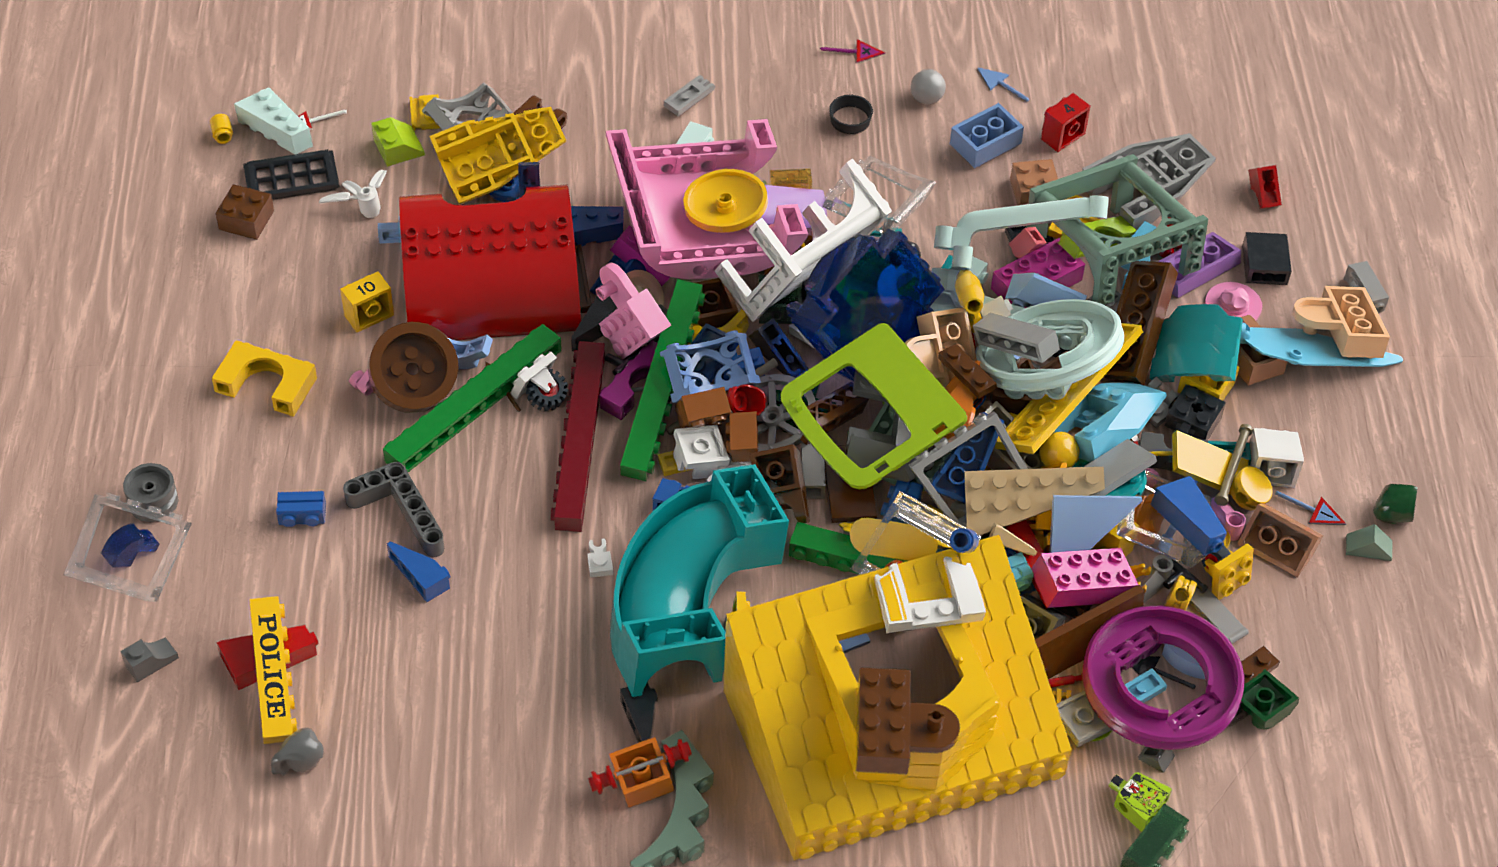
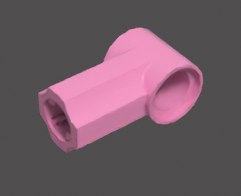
[1209,497,1246,541]

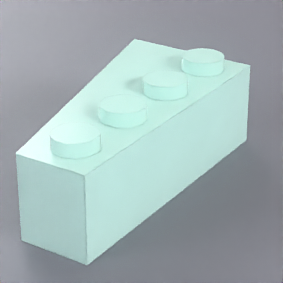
[234,87,313,155]

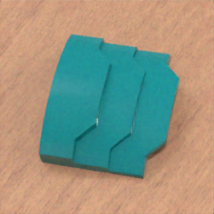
[1150,304,1243,382]

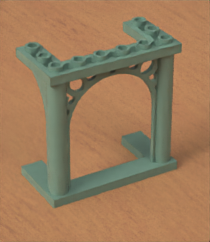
[1026,154,1208,305]

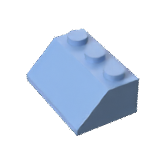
[1005,273,1087,308]

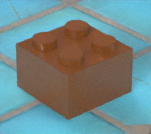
[675,387,731,428]

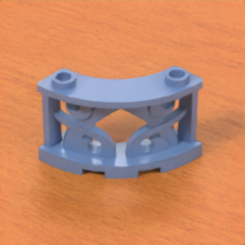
[660,330,761,403]

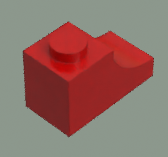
[1248,165,1282,209]

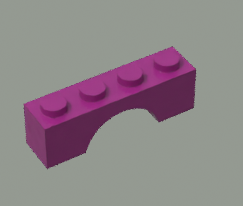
[599,340,658,420]

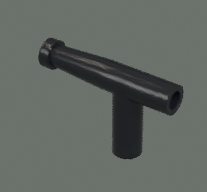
[605,347,642,376]
[1163,559,1208,594]

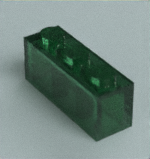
[1120,803,1189,867]

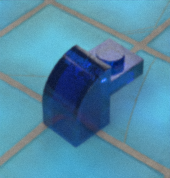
[101,523,160,568]

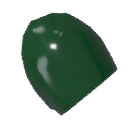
[1373,484,1418,524]

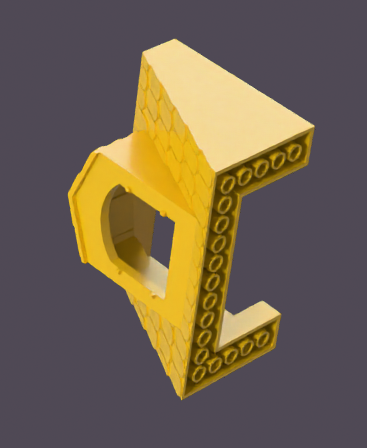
[724,535,1072,860]

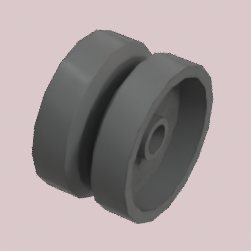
[123,463,179,522]

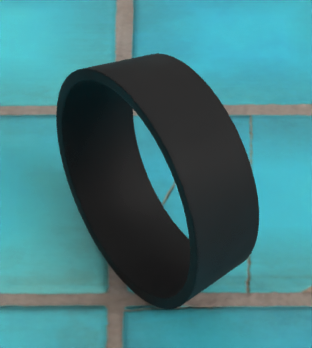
[829,94,873,134]

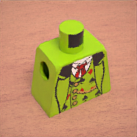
[1108,772,1172,833]

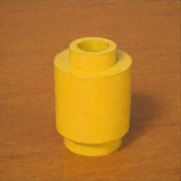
[210,114,233,144]

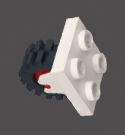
[511,352,568,411]

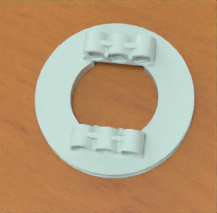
[976,299,1124,400]

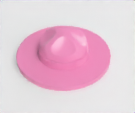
[1205,282,1262,320]

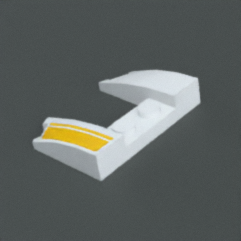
[874,557,986,633]

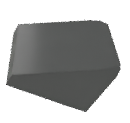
[1138,746,1174,772]

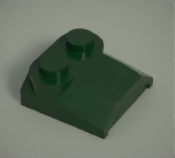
[1240,669,1299,730]

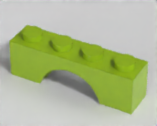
[1058,216,1137,259]

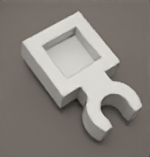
[587,539,613,578]

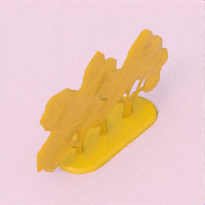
[839,518,952,561]

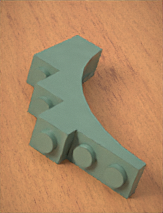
[630,730,714,867]

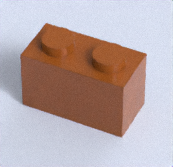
[726,412,759,463]

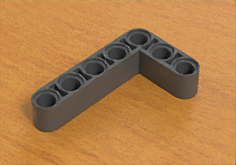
[343,462,445,557]

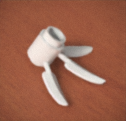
[319,170,387,218]

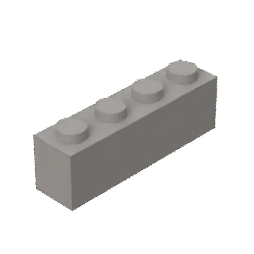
[973,312,1060,363]

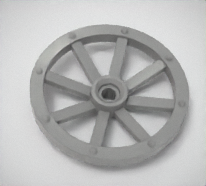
[726,374,816,451]

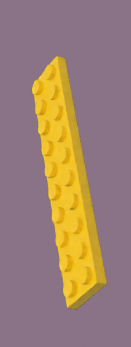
[995,323,1143,454]

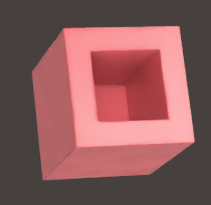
[1009,227,1047,259]

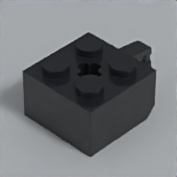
[1165,384,1226,441]

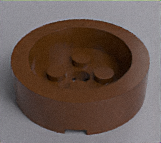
[368,322,459,413]

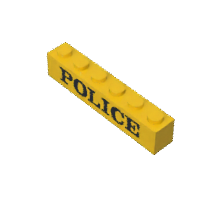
[250,596,297,744]

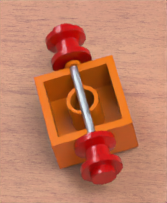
[588,737,692,808]

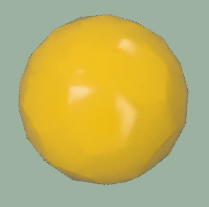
[1039,432,1080,468]

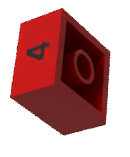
[1041,93,1091,152]

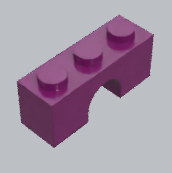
[610,225,670,287]

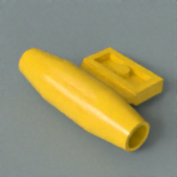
[955,269,984,333]

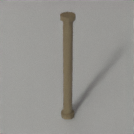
[1214,424,1253,506]

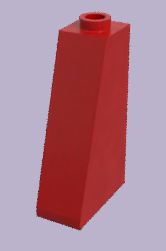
[216,625,319,691]

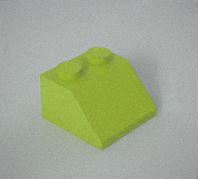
[371,117,425,167]

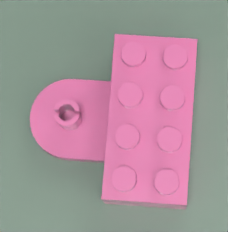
[596,263,671,359]

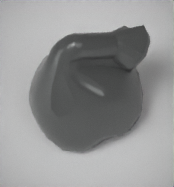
[271,728,324,776]

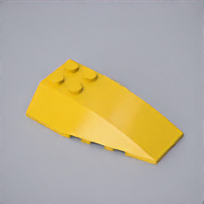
[429,107,567,205]

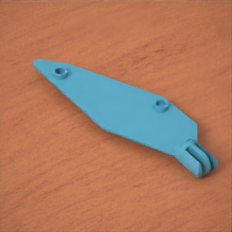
[1240,323,1403,367]

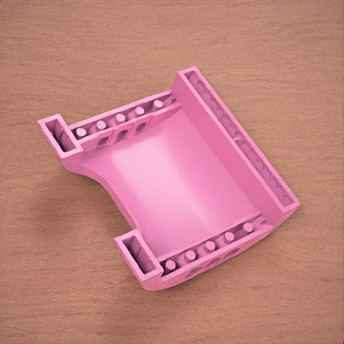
[605,119,808,279]

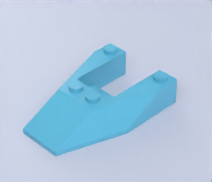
[1054,382,1167,462]

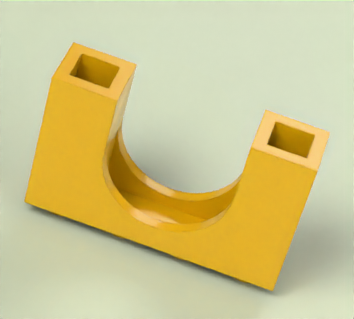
[212,340,317,417]

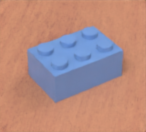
[950,103,1024,168]

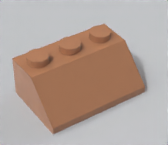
[1237,503,1324,577]

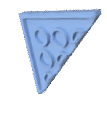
[1049,495,1142,553]

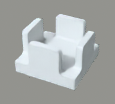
[673,425,730,479]

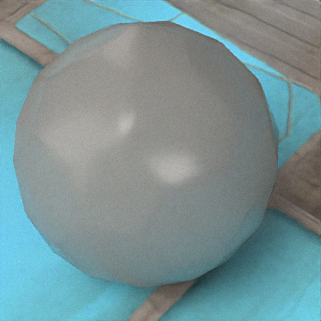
[911,69,946,105]

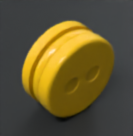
[1230,466,1273,511]
[1164,575,1197,610]

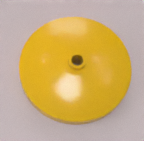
[683,169,768,233]

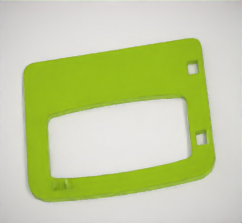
[781,323,967,489]

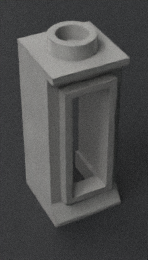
[1344,261,1389,313]
[801,442,826,499]

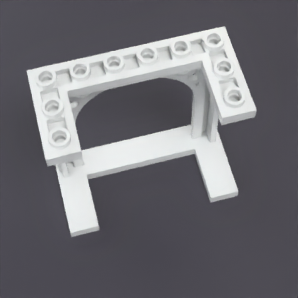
[715,159,892,322]

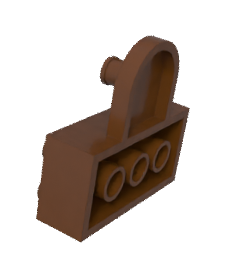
[856,667,960,774]

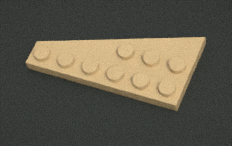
[964,466,1105,536]

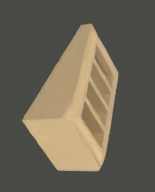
[989,523,1037,556]

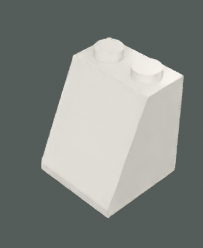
[1250,428,1304,488]

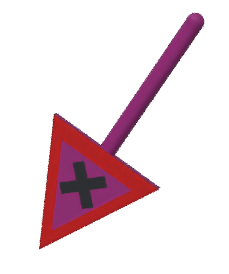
[820,39,886,63]

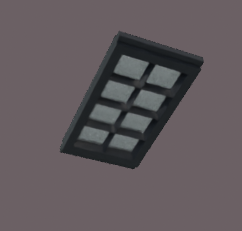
[243,149,340,200]

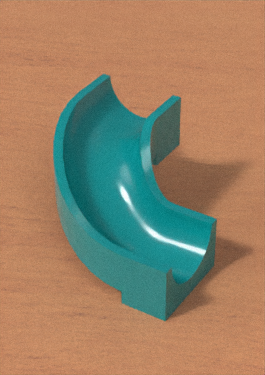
[610,464,789,697]

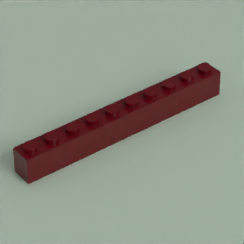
[550,341,605,532]

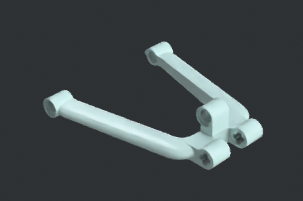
[930,195,1109,316]

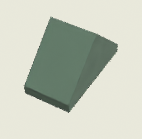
[1346,524,1392,561]

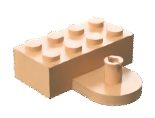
[1292,286,1390,359]
[905,308,977,388]

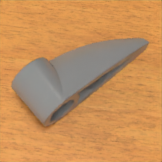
[1140,555,1173,603]

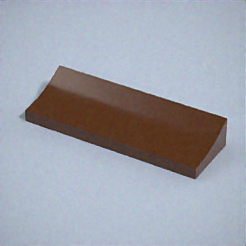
[1103,261,1178,385]
[1035,584,1145,679]

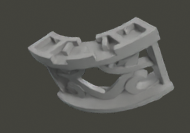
[422,83,513,130]

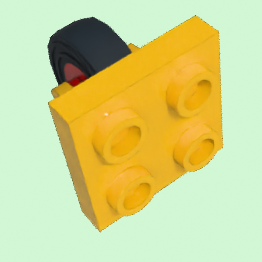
[1199,543,1254,600]

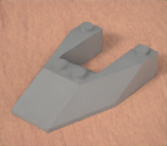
[1082,133,1216,230]

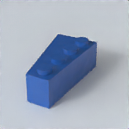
[571,206,624,246]
[930,412,1004,505]

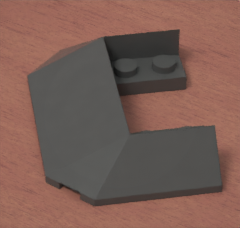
[845,369,935,483]

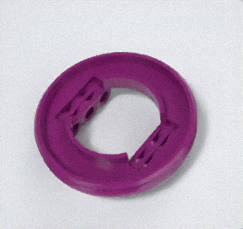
[1082,606,1244,750]

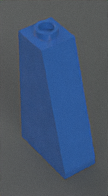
[1150,476,1227,556]

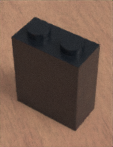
[1242,232,1292,285]

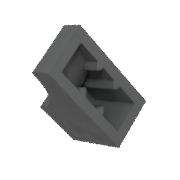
[120,637,179,683]

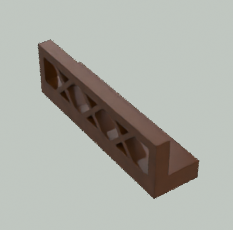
[800,382,869,445]

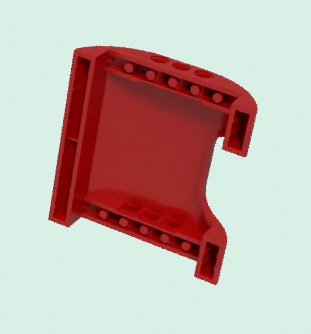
[399,184,581,340]

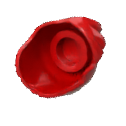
[726,384,766,416]

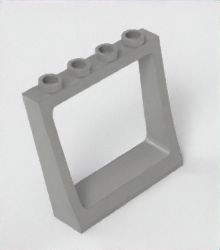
[909,412,1028,530]

